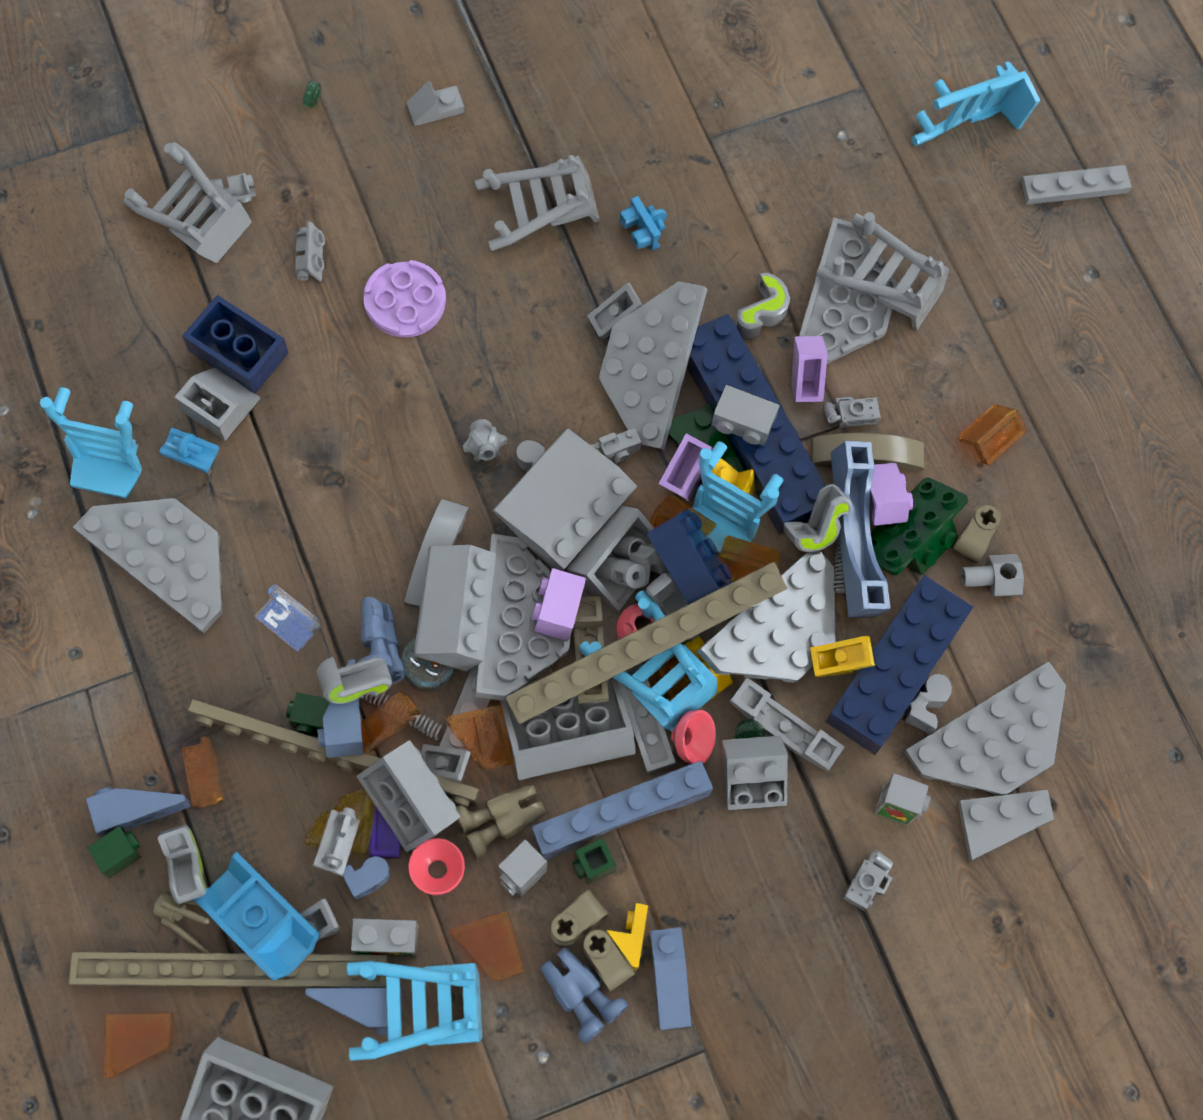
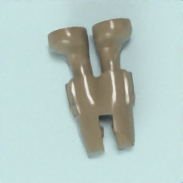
[456,785,546,859]

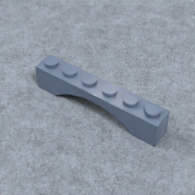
[830,441,890,618]
[532,760,713,860]

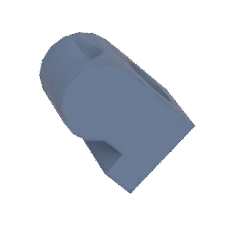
[343,857,391,901]

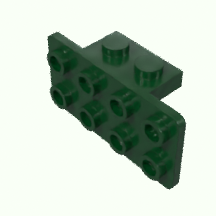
[871,477,968,575]

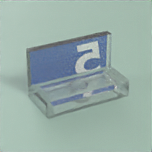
[254,583,322,653]

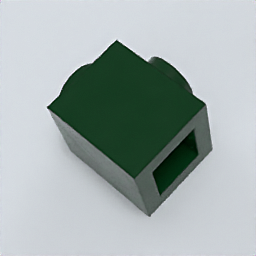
[286,692,330,736]
[87,827,141,878]
[572,838,617,884]

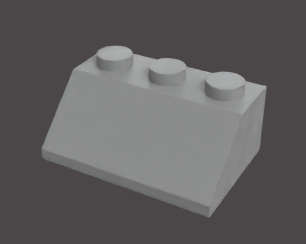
[567,505,654,612]
[356,740,460,853]

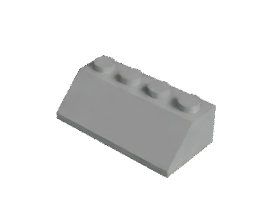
[414,545,496,671]

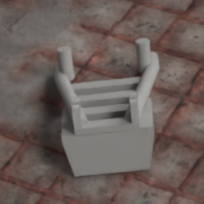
[124,142,252,263]
[475,155,600,251]
[816,212,949,330]

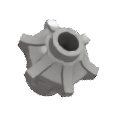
[463,419,507,462]

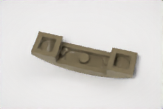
[812,433,924,470]
[574,596,609,703]

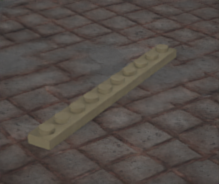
[506,562,788,724]
[188,699,480,808]
[69,952,388,988]

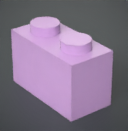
[791,336,828,402]
[659,433,713,501]
[869,463,913,525]
[531,568,586,641]

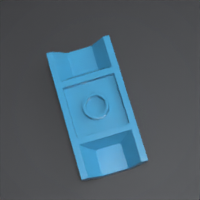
[193,852,319,981]

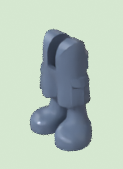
[358,597,405,684]
[540,947,629,1044]

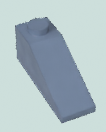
[318,660,363,758]
[86,787,191,838]
[648,927,691,1030]
[306,988,404,1036]

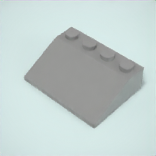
[492,428,637,570]
[500,678,636,780]
[181,1037,334,1120]

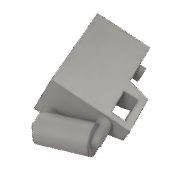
[823,397,881,428]
[590,428,642,464]
[843,850,893,911]

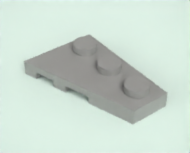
[958,790,1054,862]

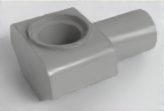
[961,554,1024,597]

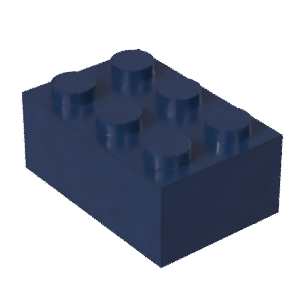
[182,295,289,393]
[646,508,732,604]

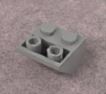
[174,367,260,441]
[722,736,788,810]

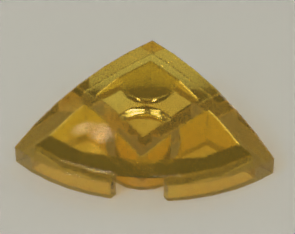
[304,789,375,854]

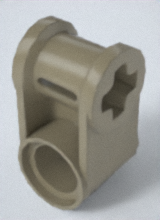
[953,505,1001,563]
[551,890,609,947]
[582,930,635,992]

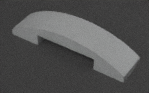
[404,499,469,608]
[730,677,845,771]

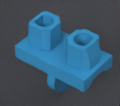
[619,196,667,251]
[159,428,220,473]

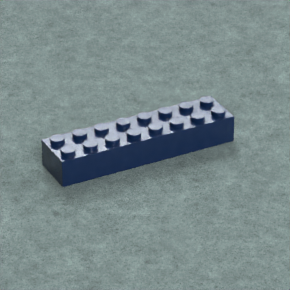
[687,313,826,535]

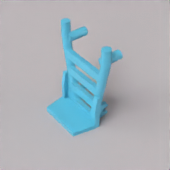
[912,61,1040,146]
[40,387,142,499]
[691,441,783,562]
[579,590,717,731]
[347,961,482,1061]

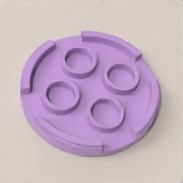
[364,260,446,337]

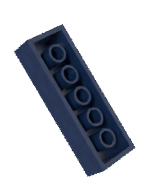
[826,575,973,755]

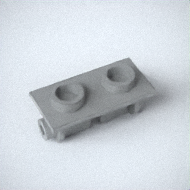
[201,173,256,209]
[295,221,325,282]
[313,808,360,876]

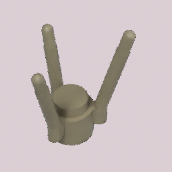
[153,892,212,953]

